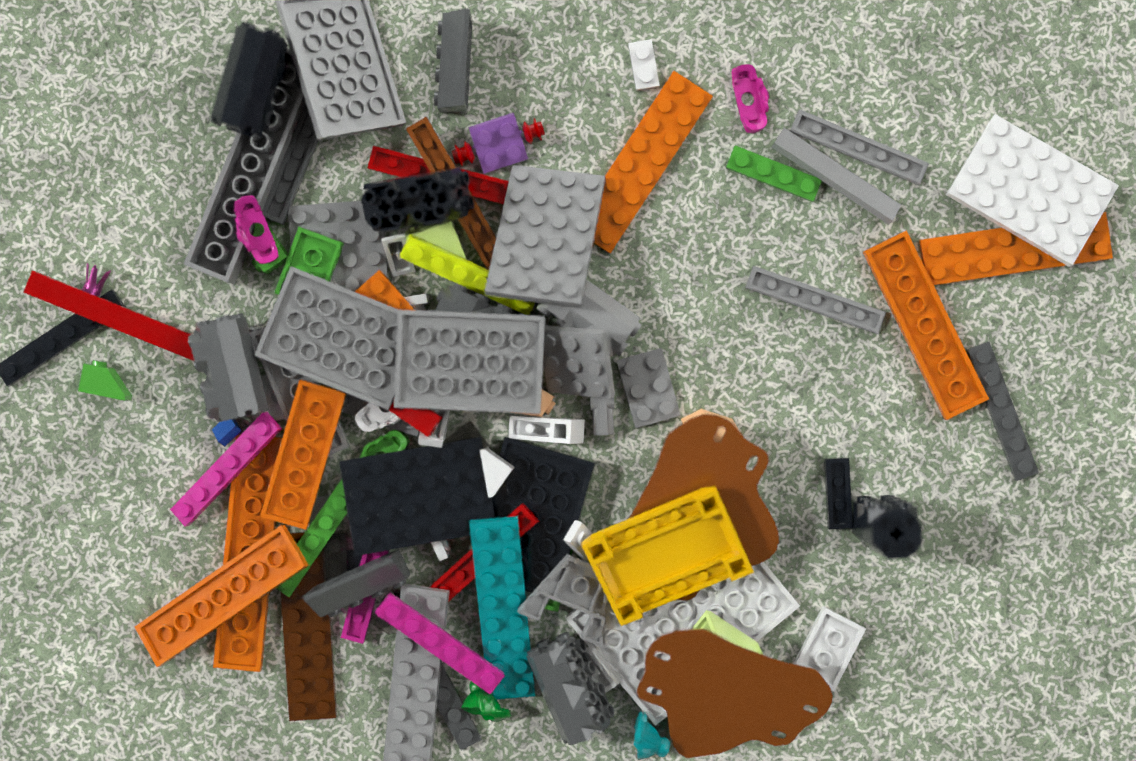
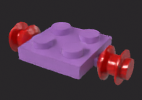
[451,113,545,173]

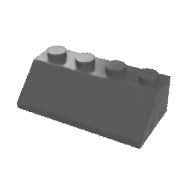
[434,8,473,114]
[303,549,410,618]

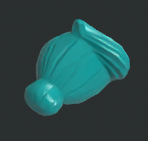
[633,711,670,760]

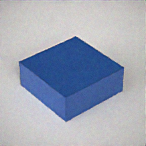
[212,418,242,447]

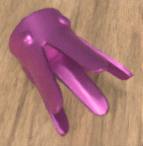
[82,263,111,296]

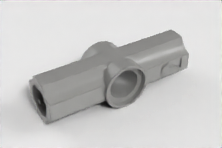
[590,396,614,435]

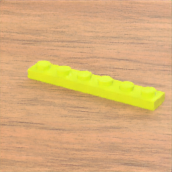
[400,234,536,316]

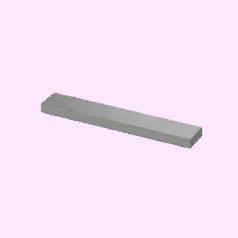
[790,109,929,186]
[772,128,901,225]
[745,266,886,334]

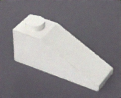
[509,415,585,444]

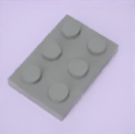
[616,348,681,428]

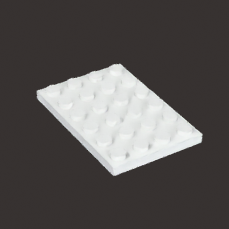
[946,114,1119,267]

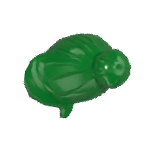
[461,681,511,722]

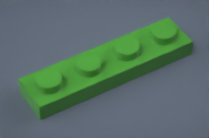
[726,145,822,202]

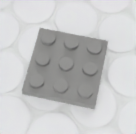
[543,325,615,399]

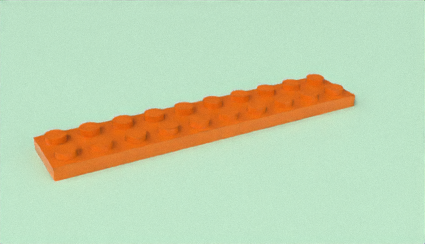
[213,433,283,672]

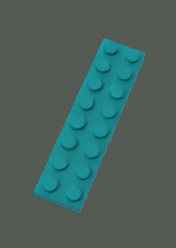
[470,516,535,700]

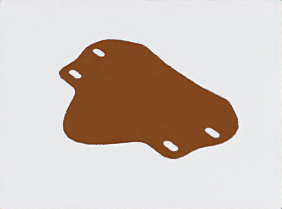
[628,414,779,601]
[637,629,833,758]

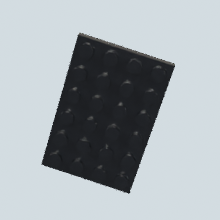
[339,437,495,556]
[491,437,596,593]

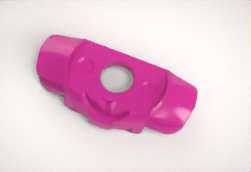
[732,64,769,133]
[234,195,279,264]

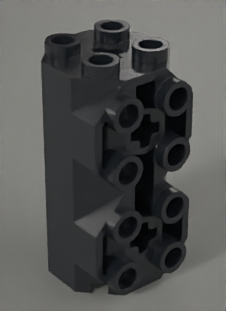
[209,22,288,138]
[361,167,474,232]
[851,495,922,560]

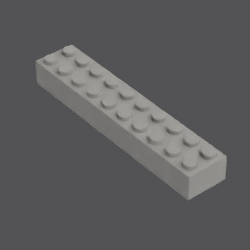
[183,48,306,284]

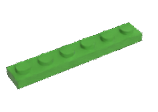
[276,479,348,597]

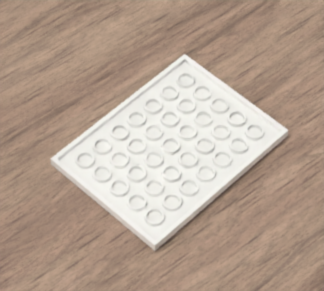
[565,562,800,726]

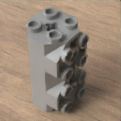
[536,280,642,357]

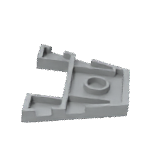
[517,554,608,647]

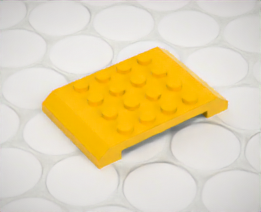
[582,486,754,626]

